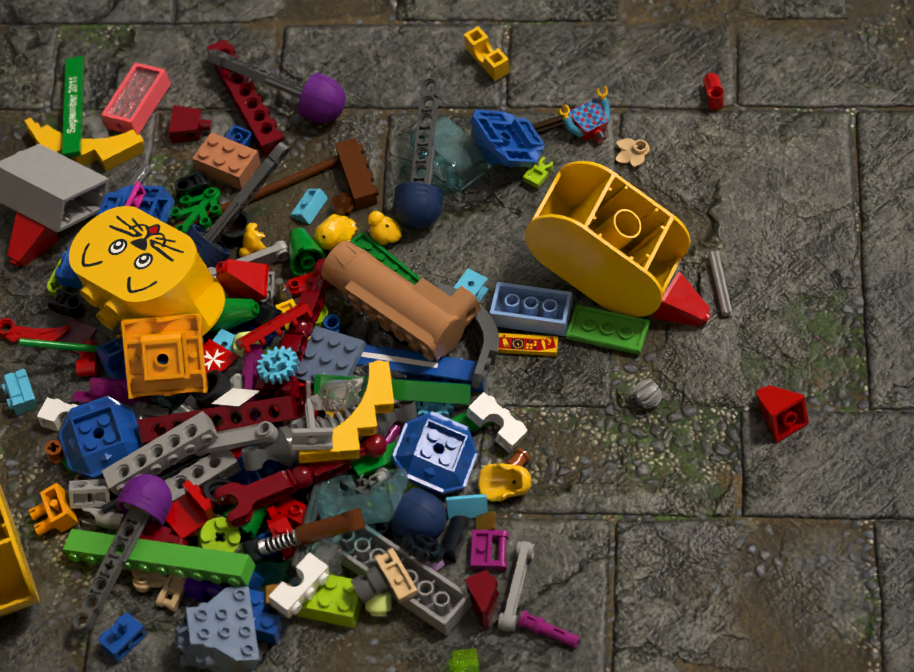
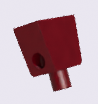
[168,105,212,143]

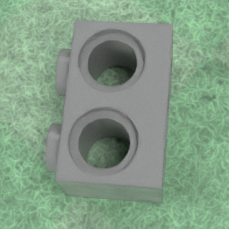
[69,479,111,509]

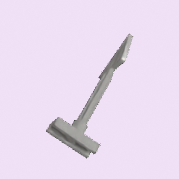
[292,381,333,450]

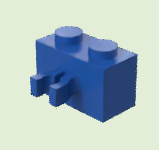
[98,612,147,663]

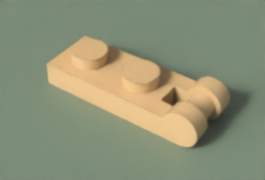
[374,548,418,603]
[156,575,187,612]

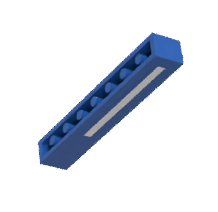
[353,344,489,393]

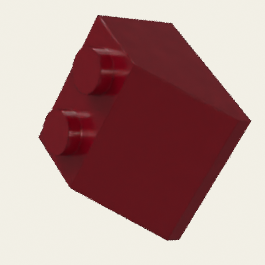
[465,569,499,631]

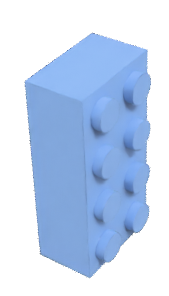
[490,282,573,336]

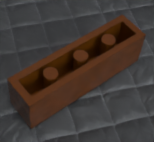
[335,137,379,210]

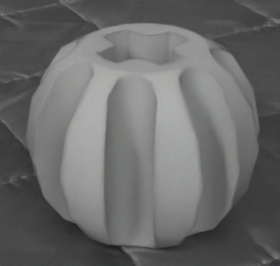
[633,379,662,409]

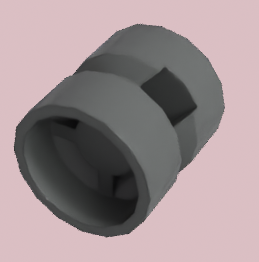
[351,566,389,603]

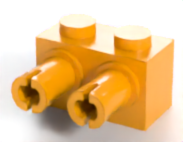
[29,483,78,536]

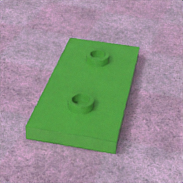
[566,304,650,355]

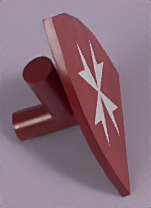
[203,339,239,373]

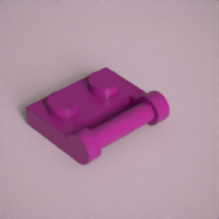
[471,530,509,572]

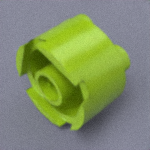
[197,517,241,552]

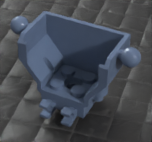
[175,585,259,672]

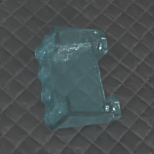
[409,116,492,191]
[314,468,408,524]

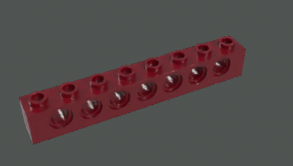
[206,39,285,157]
[138,395,298,443]

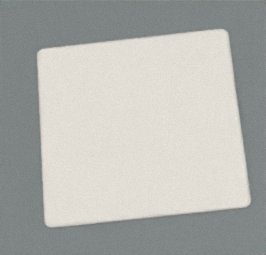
[212,388,259,406]

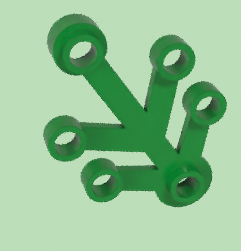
[170,188,222,233]

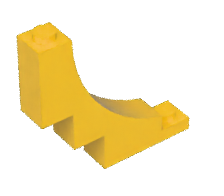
[24,117,144,171]
[298,360,394,463]

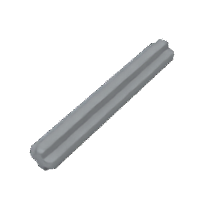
[709,251,732,317]

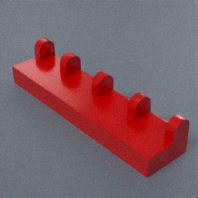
[236,303,313,354]

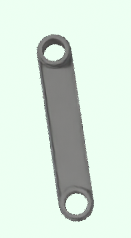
[208,241,289,279]
[193,421,278,456]
[498,541,535,632]

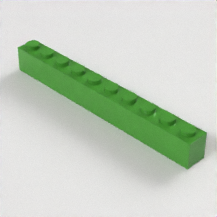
[63,529,256,587]

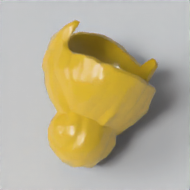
[368,211,402,246]
[239,222,266,258]

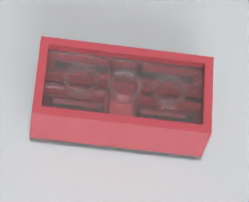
[101,63,171,135]

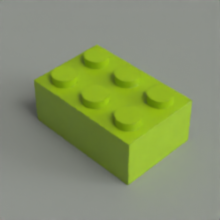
[296,574,363,628]

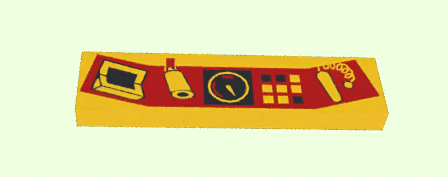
[480,333,559,356]

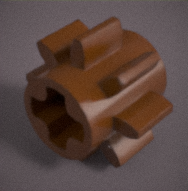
[331,192,354,215]

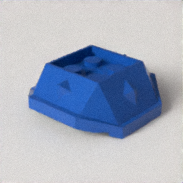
[470,109,545,169]
[97,185,175,224]
[59,396,145,479]
[391,411,478,496]

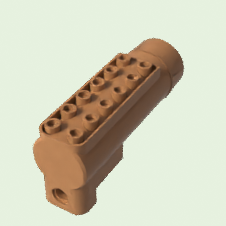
[322,241,481,362]

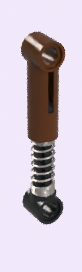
[240,508,366,561]

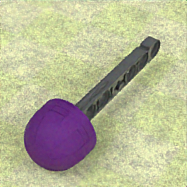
[207,49,346,123]
[73,474,172,633]

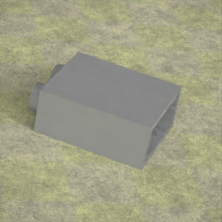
[0,144,109,232]

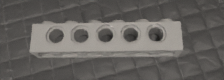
[102,411,219,497]
[165,449,242,503]

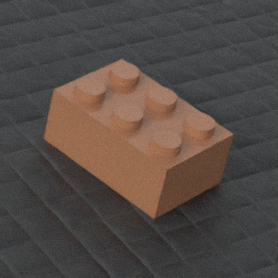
[192,132,260,190]

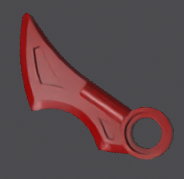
[0,318,71,349]

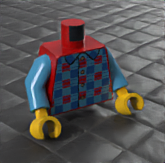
[556,86,610,144]

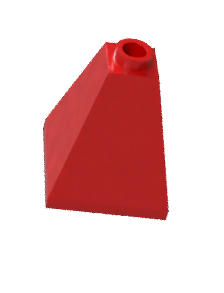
[7,212,60,267]
[215,259,269,302]
[653,272,711,327]
[756,385,809,443]

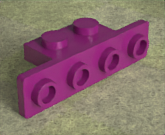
[240,344,263,421]
[72,378,151,404]

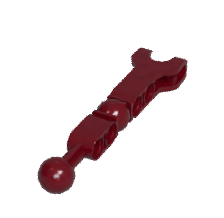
[256,258,327,397]
[213,434,387,529]

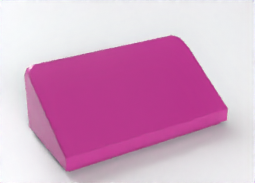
[125,181,146,208]

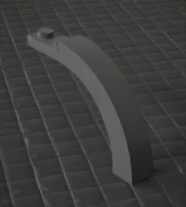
[438,283,499,389]

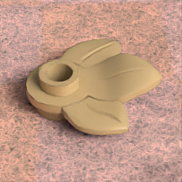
[616,138,650,167]
[132,569,168,592]

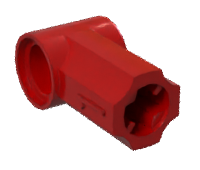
[703,73,724,110]
[76,339,98,377]

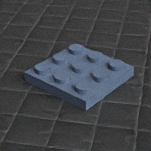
[296,326,367,385]

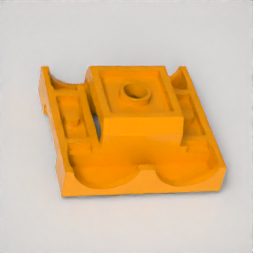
[121,313,208,399]

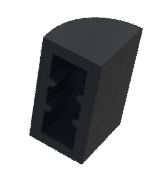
[441,516,469,562]

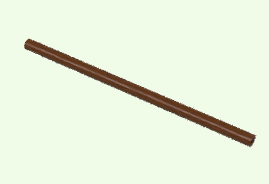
[171,156,339,228]

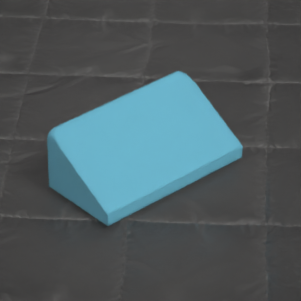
[290,189,327,224]
[446,494,488,520]

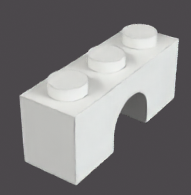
[466,392,528,453]
[37,398,78,431]
[269,552,329,618]

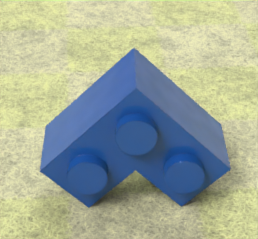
[249,589,284,645]

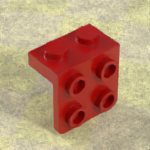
[165,480,215,539]

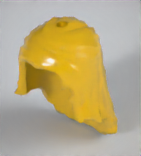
[314,214,358,250]
[478,463,532,502]

